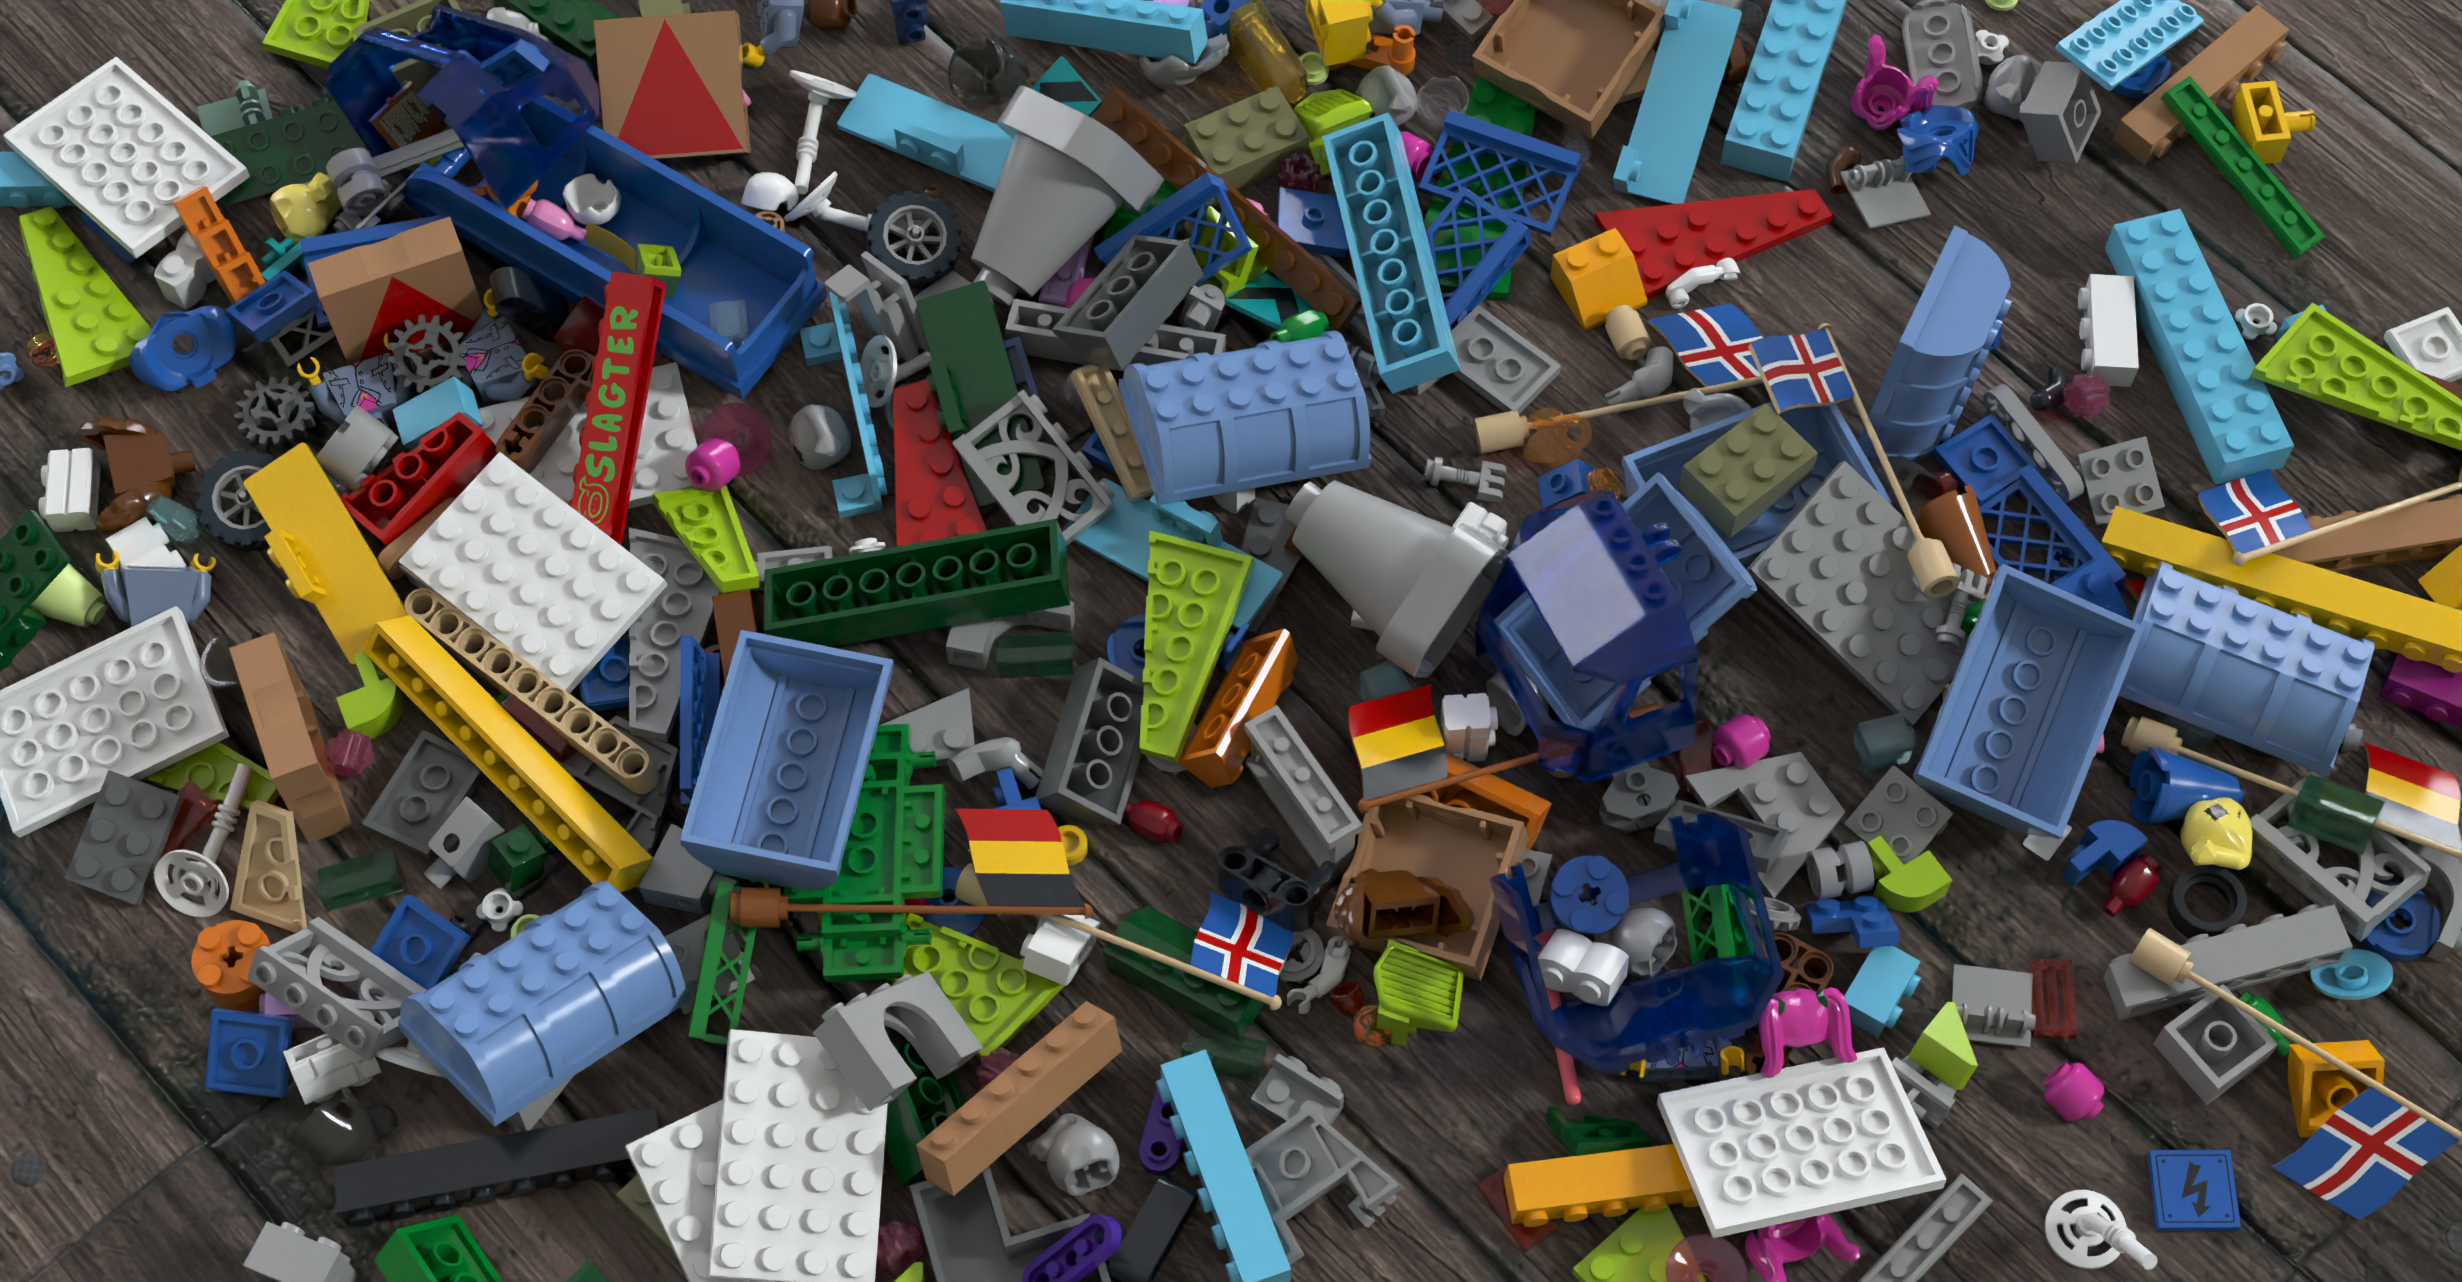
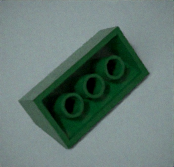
[493,0,619,82]
[1102,906,1281,1042]
[884,1025,965,1186]

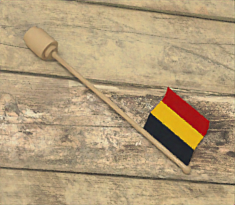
[2121,716,2462,863]

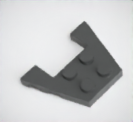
[558,715,680,856]

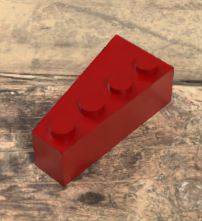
[339,412,497,547]

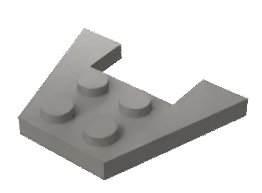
[1683,752,1845,899]
[1245,1107,1404,1265]

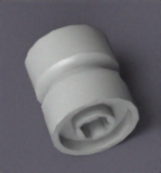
[326,148,388,216]
[1806,841,1874,900]

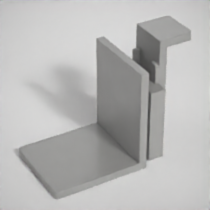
[825,251,994,362]

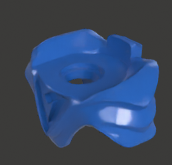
[1897,105,1980,176]
[129,306,237,391]

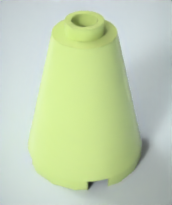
[28,564,107,628]

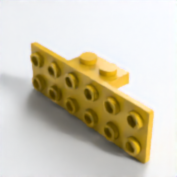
[244,442,408,665]

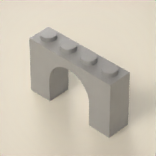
[813,971,983,1112]

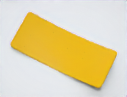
[586,222,637,274]

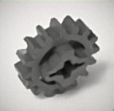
[388,314,469,393]
[234,376,317,452]

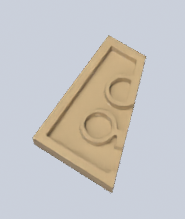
[230,800,307,933]

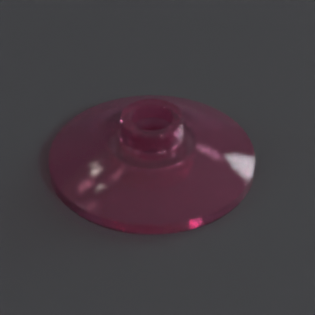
[701,403,771,476]
[1665,1234,1748,1282]

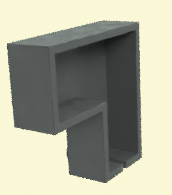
[910,1166,1111,1282]

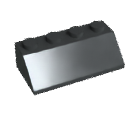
[1052,234,1203,371]
[1035,657,1144,826]

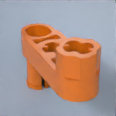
[1319,25,1416,76]

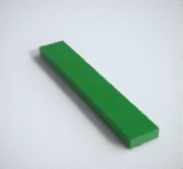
[2160,76,2326,259]

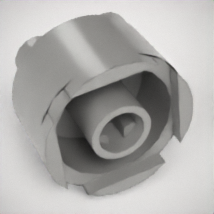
[316,405,399,492]

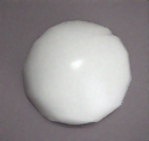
[741,172,799,211]
[562,174,622,225]

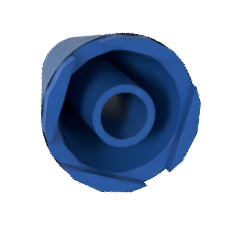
[2129,747,2244,824]

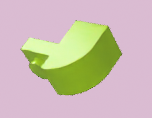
[336,652,404,745]
[1867,835,1952,912]

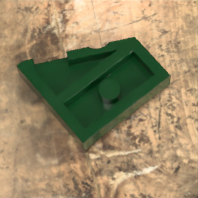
[1545,1106,1652,1156]

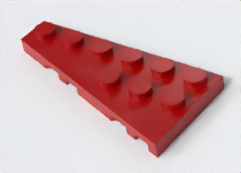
[1594,189,1832,300]
[893,379,987,546]

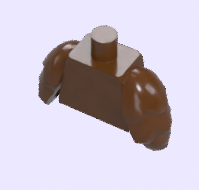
[76,418,196,533]
[1334,869,1475,947]

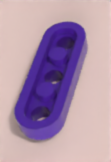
[1139,1060,1184,1176]
[1022,1214,1122,1282]

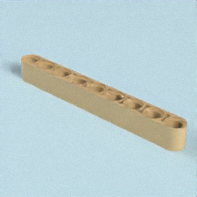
[404,588,660,794]

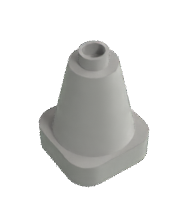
[971,86,1164,306]
[1284,480,1511,678]

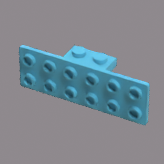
[2055,0,2204,91]
[837,74,1013,192]
[1062,478,1284,631]

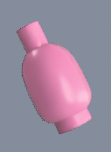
[521,198,586,243]

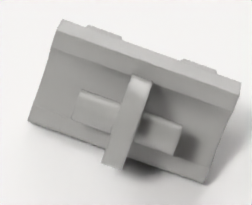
[1178,284,1226,332]
[1891,1056,1956,1130]

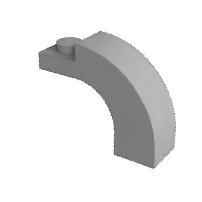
[946,602,1075,670]
[2404,839,2462,963]

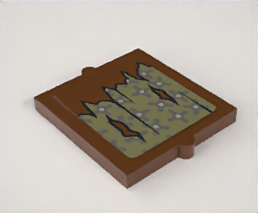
[368,81,448,150]

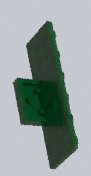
[210,81,408,206]
[916,280,1045,508]
[0,510,70,673]

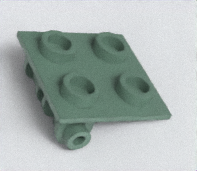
[197,80,273,136]

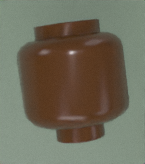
[804,0,857,30]

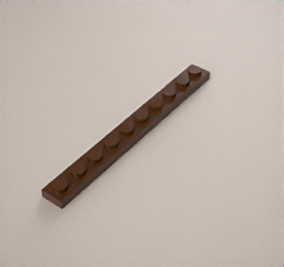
[1094,88,1362,330]

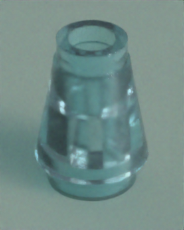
[146,494,204,545]

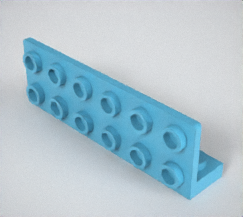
[1613,0,1742,205]
[800,292,888,519]

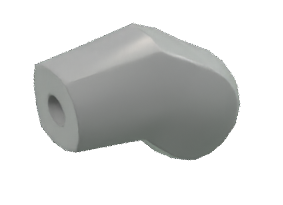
[1605,346,1674,415]
[947,737,1044,790]

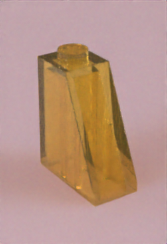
[1230,0,1307,103]

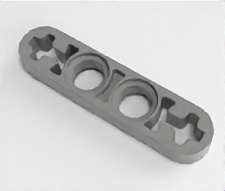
[1984,384,2084,503]

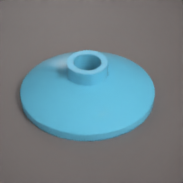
[2311,949,2393,1000]

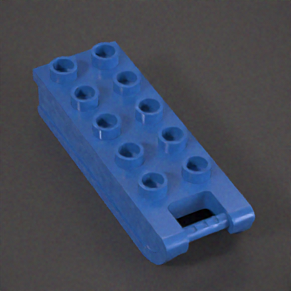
[402,86,827,400]

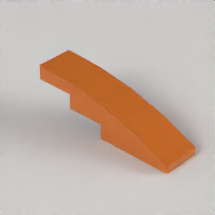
[171,186,266,305]

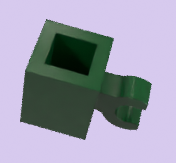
[488,824,559,894]

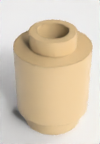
[1605,305,1651,360]

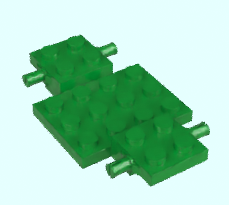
[784,724,945,982]

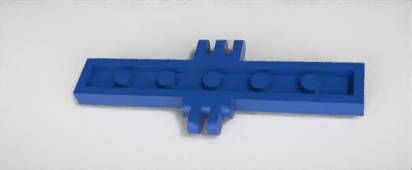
[426,39,550,127]

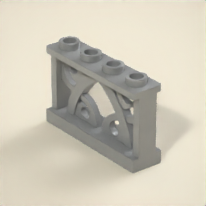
[952,390,1115,545]
[1244,705,1362,873]
[2250,770,2431,942]
[248,917,427,1061]

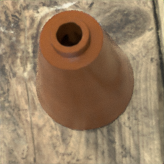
[1905,485,1996,588]

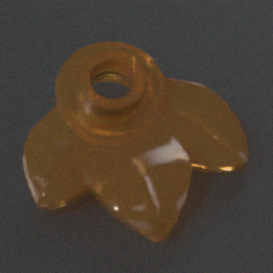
[1523,408,1592,470]

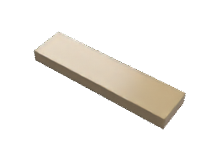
[1070,364,1154,503]

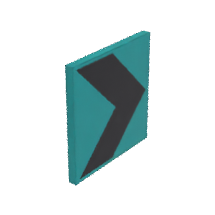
[1031,56,1103,117]
[1224,273,1314,330]

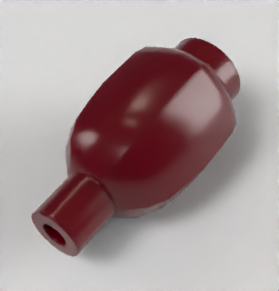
[1123,800,1184,844]
[2102,854,2161,918]

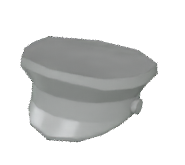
[1486,660,1549,736]

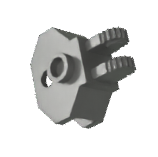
[1599,742,1679,834]

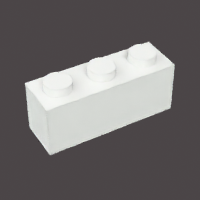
[2078,274,2139,387]

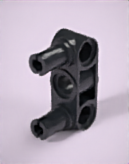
[1217,827,1341,932]

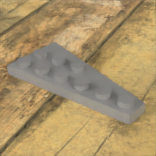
[629,528,723,742]

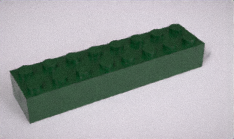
[764,519,1070,647]

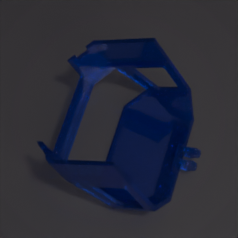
[325,4,599,209]
[1475,490,1698,783]
[1489,812,1784,1074]

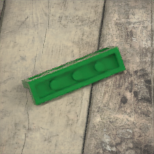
[1679,861,1760,1018]
[686,880,757,1045]

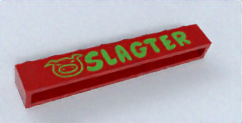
[568,272,667,546]

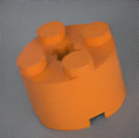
[191,920,272,1011]

